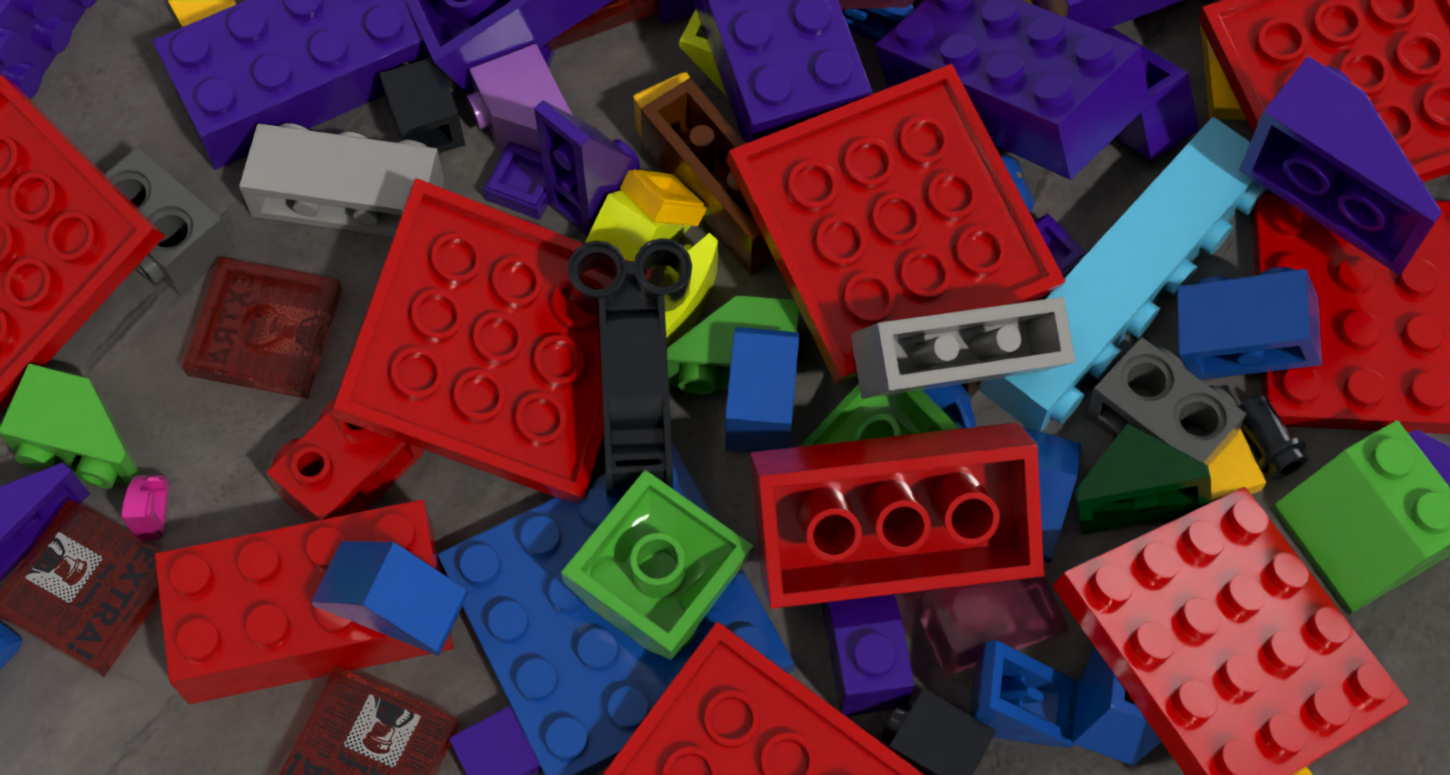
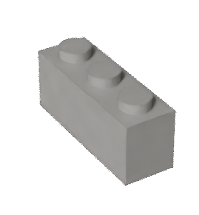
[239,123,445,237]
[851,297,1076,399]

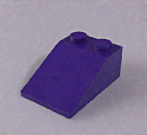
[1239,56,1442,276]

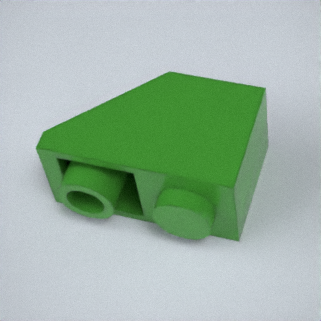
[667,295,799,395]
[0,364,141,489]

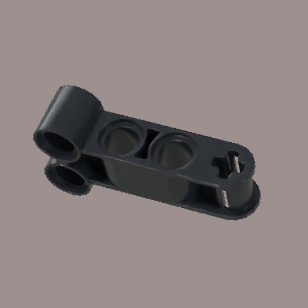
[568,238,692,498]

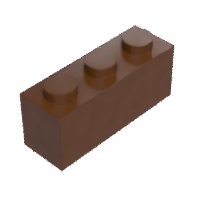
[640,78,774,275]

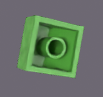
[1271,420,1450,615]

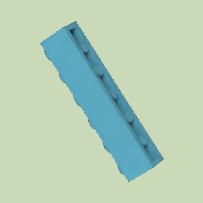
[979,116,1268,432]

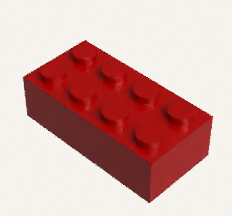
[750,422,1044,609]
[155,499,455,705]

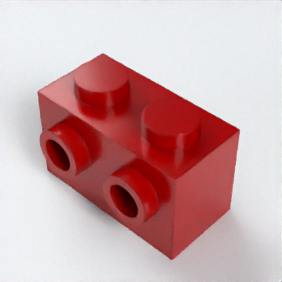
[266,396,424,522]

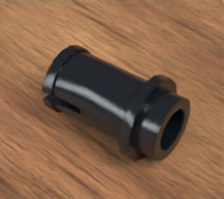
[1238,394,1308,479]

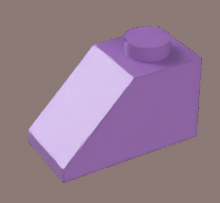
[466,44,573,153]

